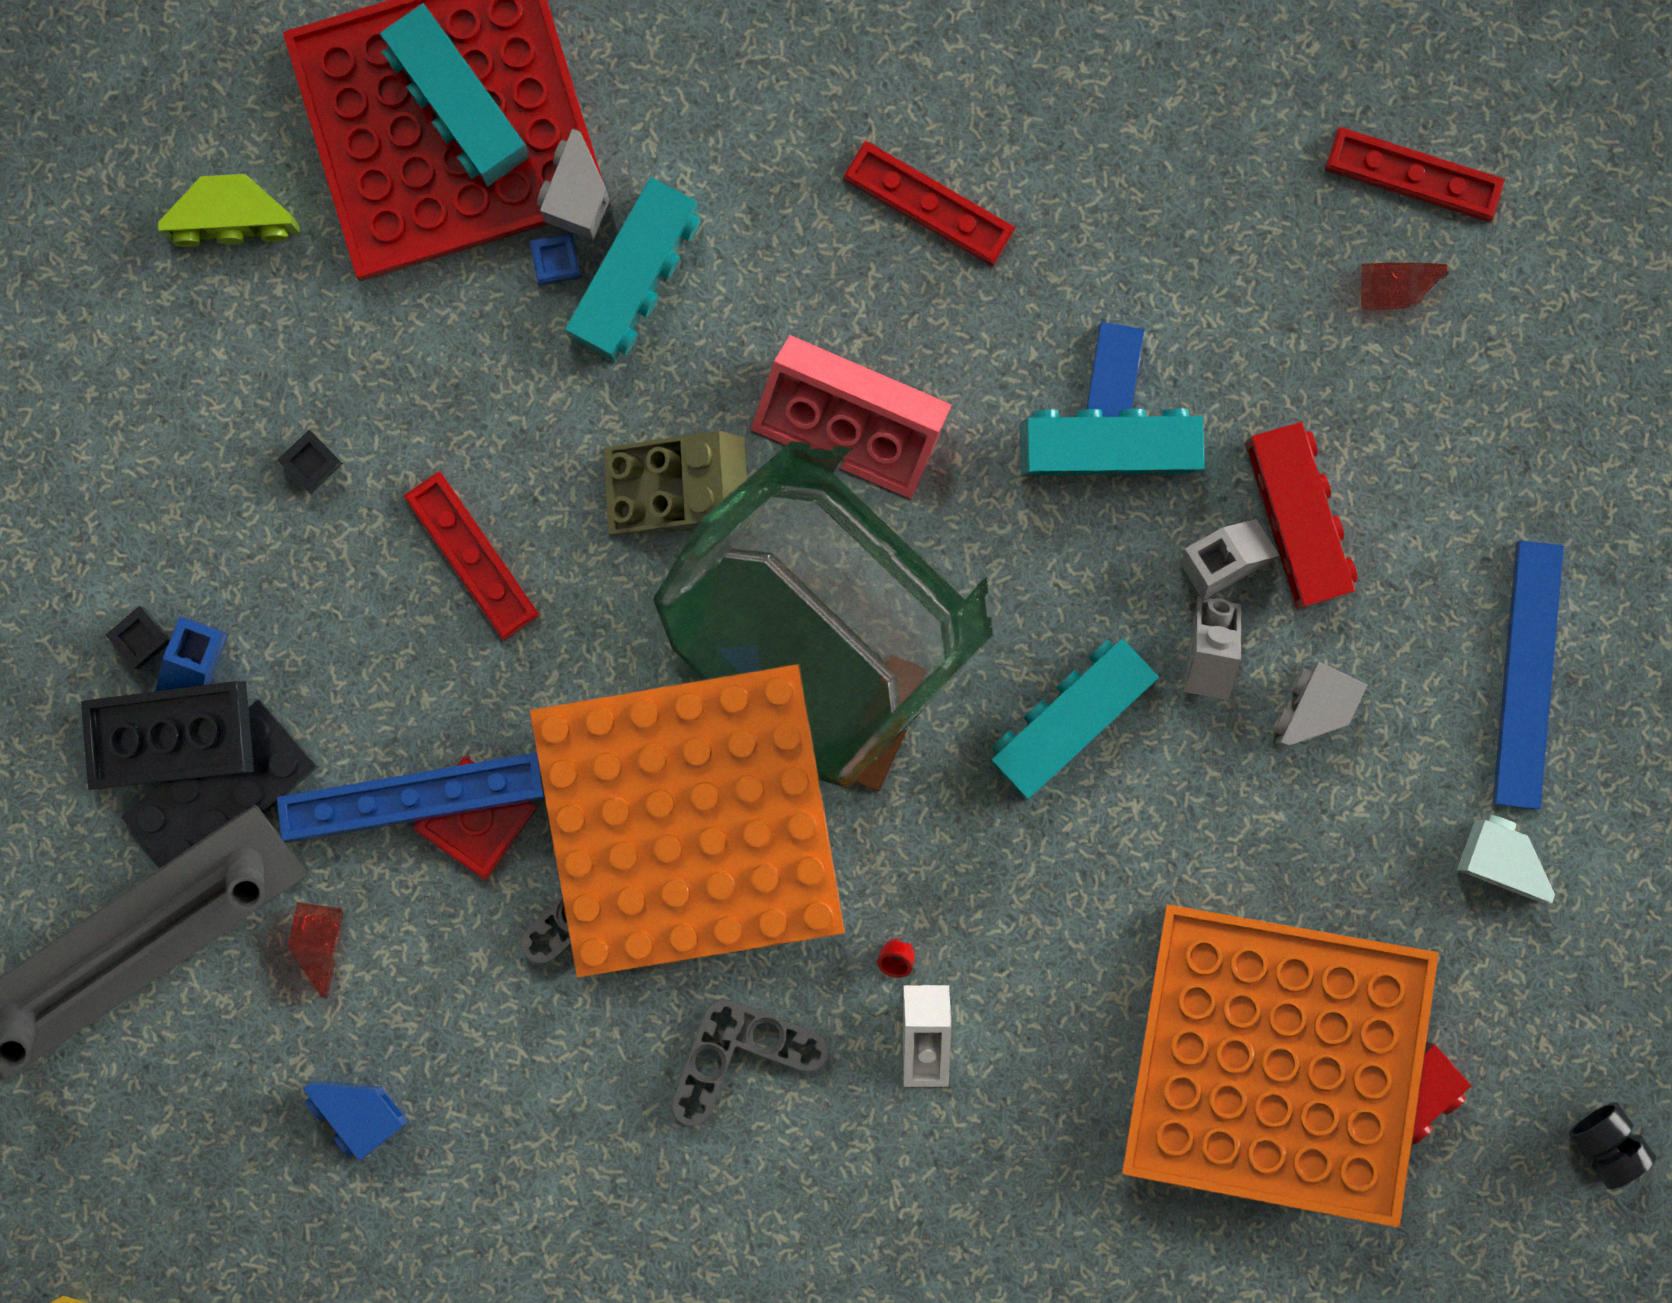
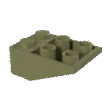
[604,430,750,535]

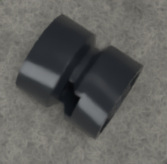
[1569,1102,1657,1189]

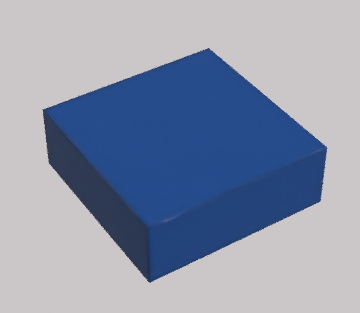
[530,233,582,286]

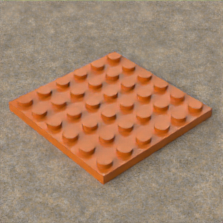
[530,664,845,977]
[1122,904,1439,1228]

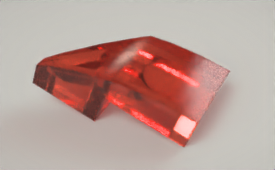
[1361,263,1449,310]
[288,902,343,998]

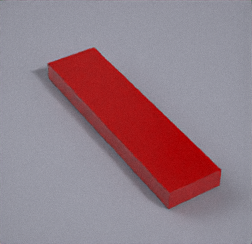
[1324,126,1505,223]
[843,140,1016,267]
[403,471,541,641]

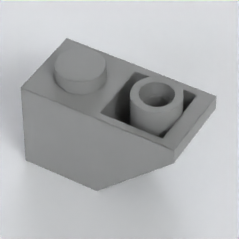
[537,129,610,240]
[1180,519,1280,600]
[1184,596,1241,700]
[1272,661,1368,748]

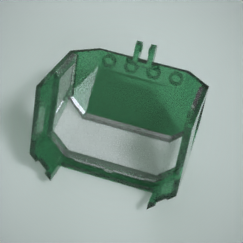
[653,441,993,788]

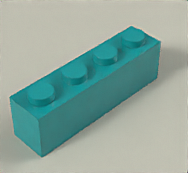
[380,3,530,187]
[565,176,701,363]
[1019,408,1205,476]
[989,638,1159,800]

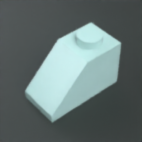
[1457,815,1555,903]

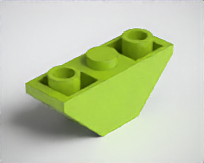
[158,174,300,247]

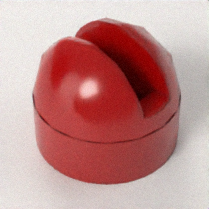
[877,938,915,978]

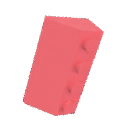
[750,335,952,499]

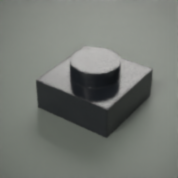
[277,430,343,494]
[106,606,171,670]

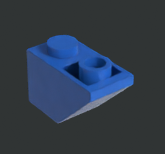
[155,616,229,691]
[303,1080,409,1161]

